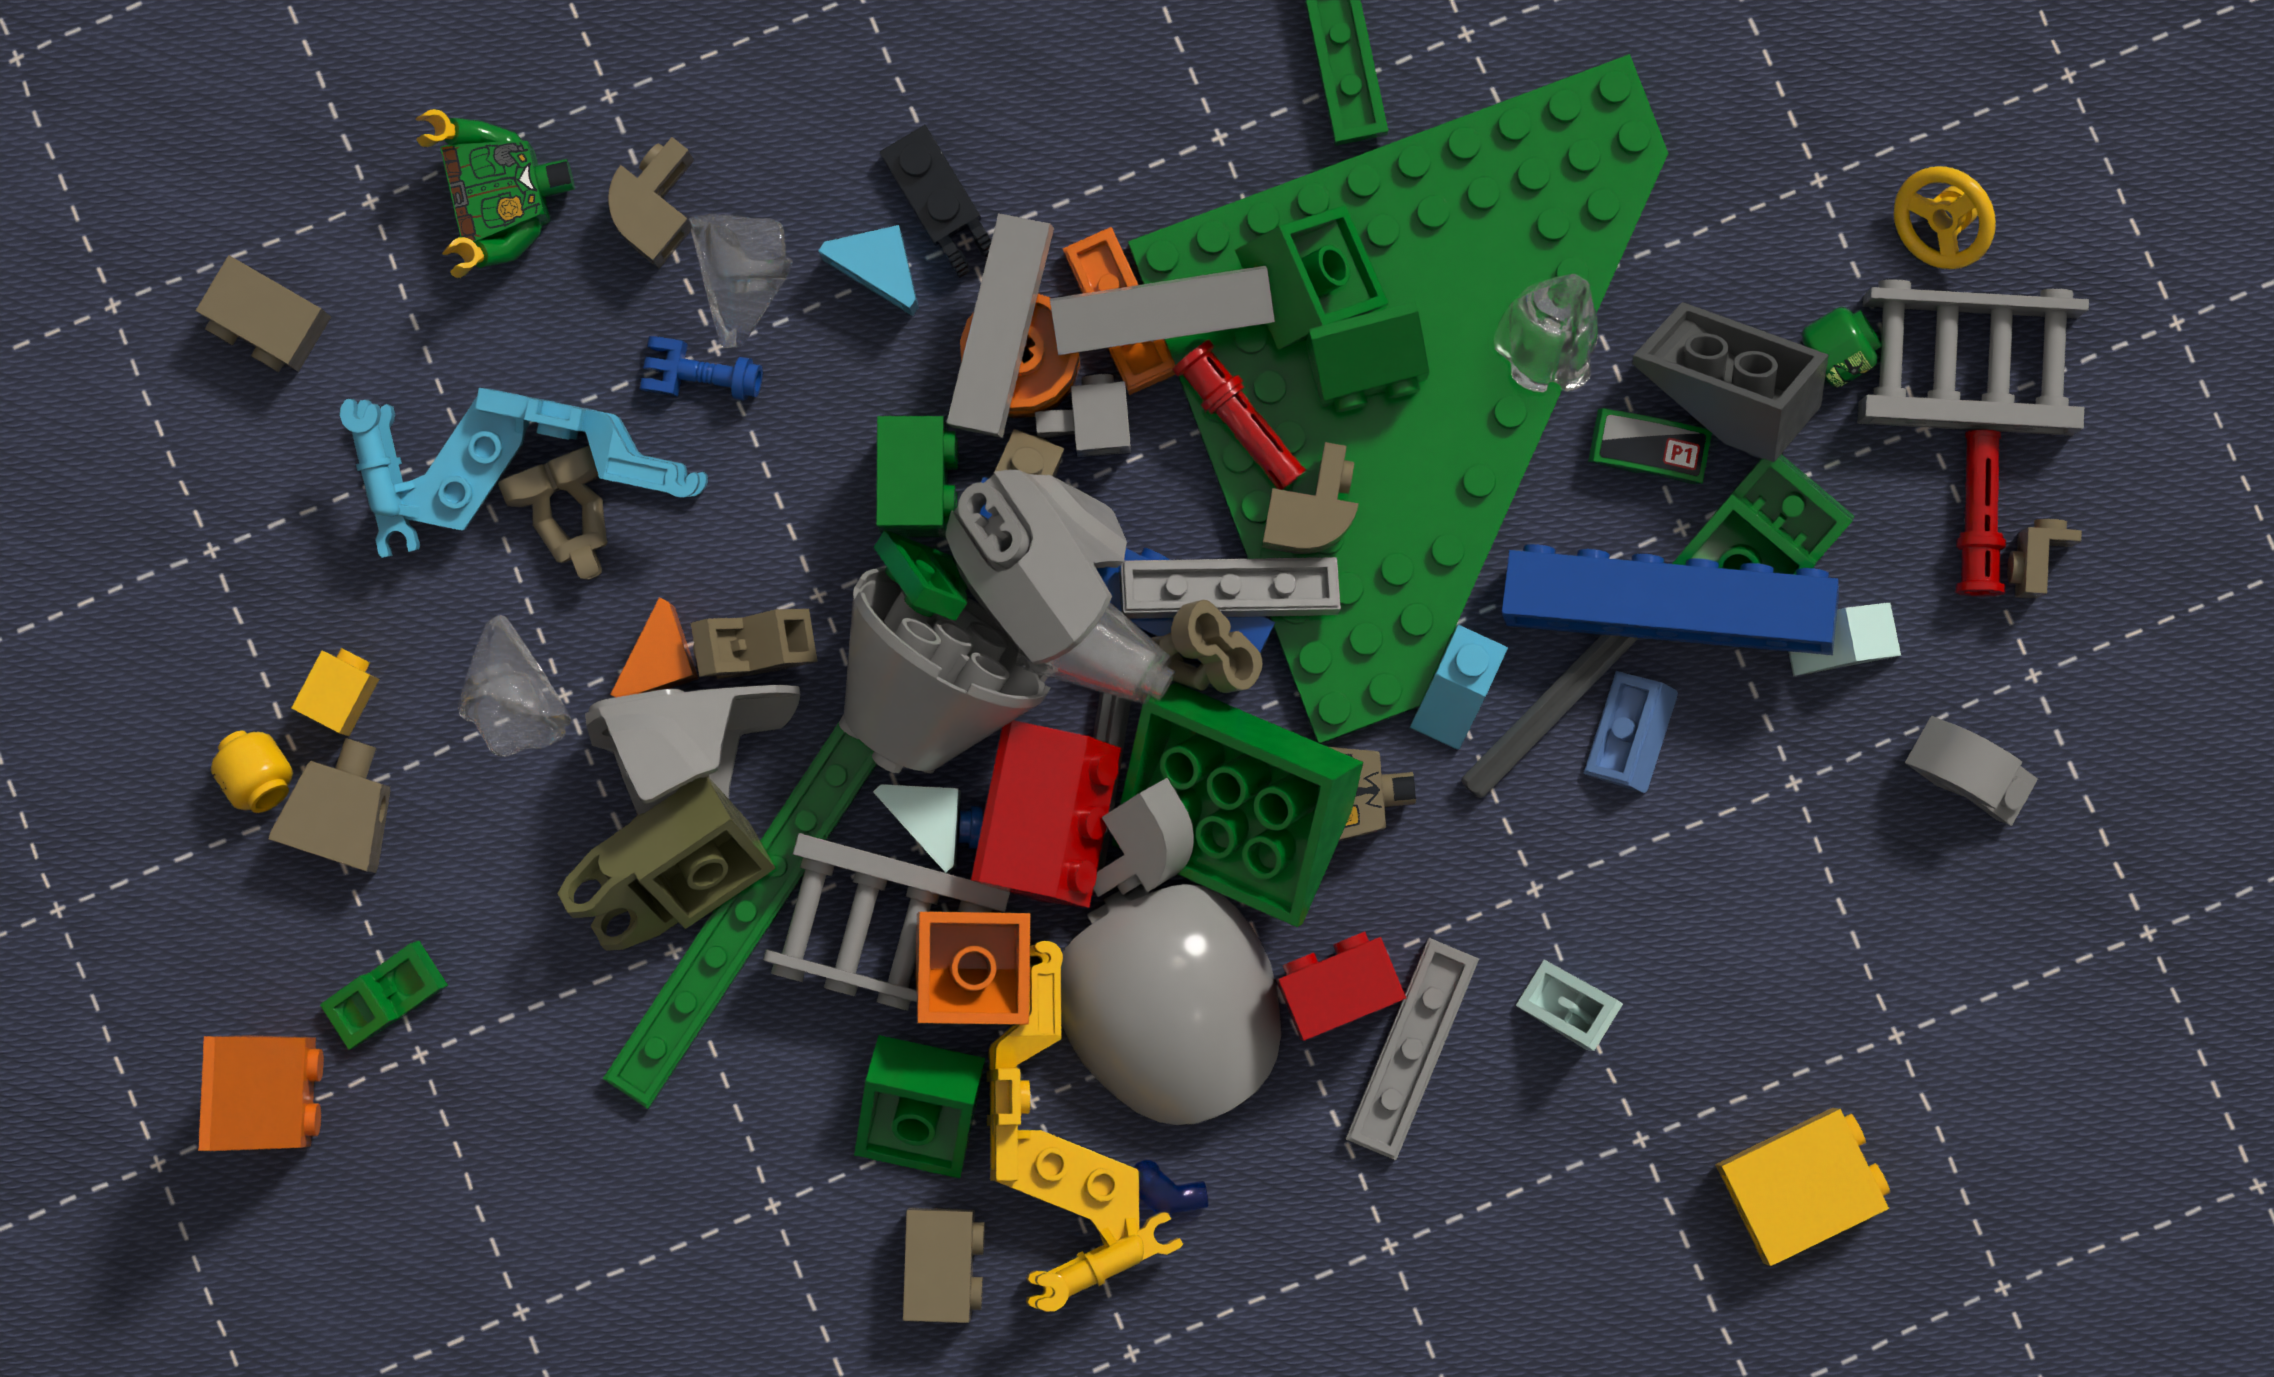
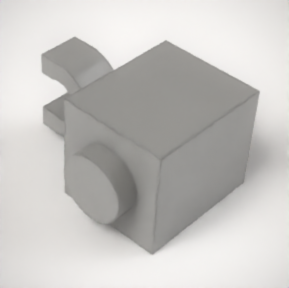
[1035,374,1131,457]

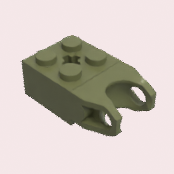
[557,777,775,951]

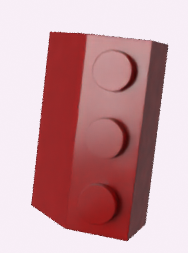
[971,720,1121,908]

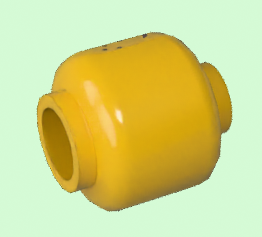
[211,731,293,813]

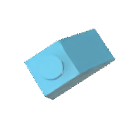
[1409,625,1508,750]

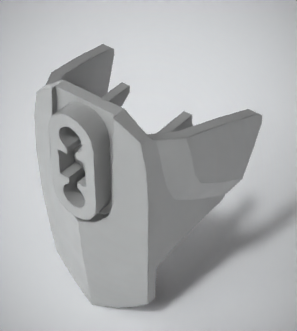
[945,470,1127,665]
[585,685,801,815]

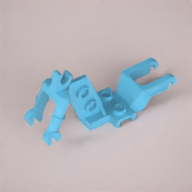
[340,388,708,558]

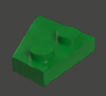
[874,530,967,621]

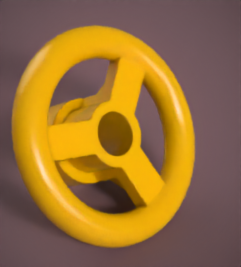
[1894,166,1996,269]

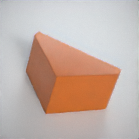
[610,597,699,697]

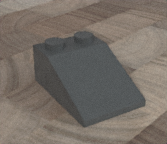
[1632,302,1829,462]

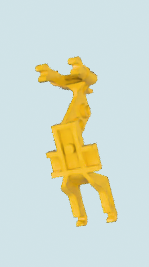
[987,941,1183,1312]

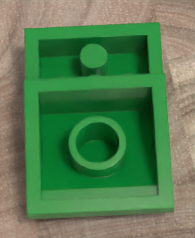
[1672,454,1855,575]

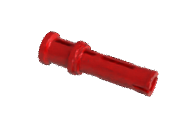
[1172,339,1306,490]
[1956,430,2006,596]

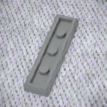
[946,213,1054,438]
[1050,266,1275,355]
[1119,557,1341,619]
[1345,938,1479,1160]

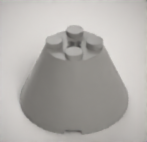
[839,568,1051,774]

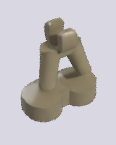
[497,446,608,580]
[1129,599,1263,693]

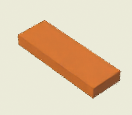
[1062,227,1175,395]

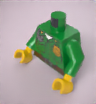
[416,109,575,278]

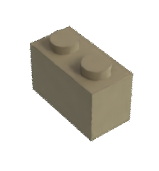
[195,255,331,372]
[903,1208,985,1323]

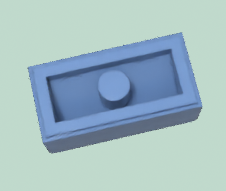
[1583,671,1678,793]

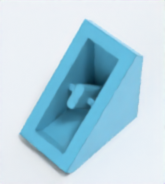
[818,225,919,316]

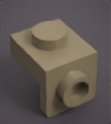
[994,429,1064,478]
[2007,519,2082,599]

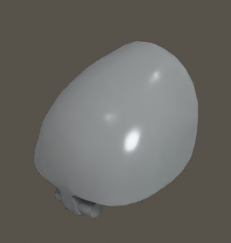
[1061,884,1281,1125]

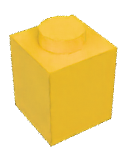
[291,648,379,736]

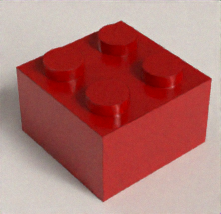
[1276,931,1406,1041]

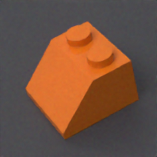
[916,912,1030,1025]

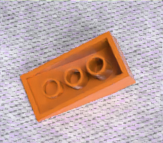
[198,1035,324,1151]

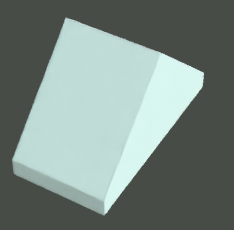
[1788,603,1901,676]
[873,784,961,874]
[1516,960,1623,1051]

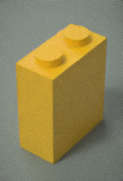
[1715,1108,1890,1266]

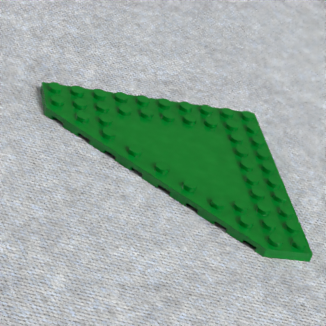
[1128,54,1668,744]

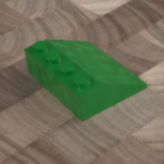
[1112,683,1364,928]

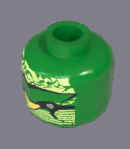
[1802,307,1882,387]

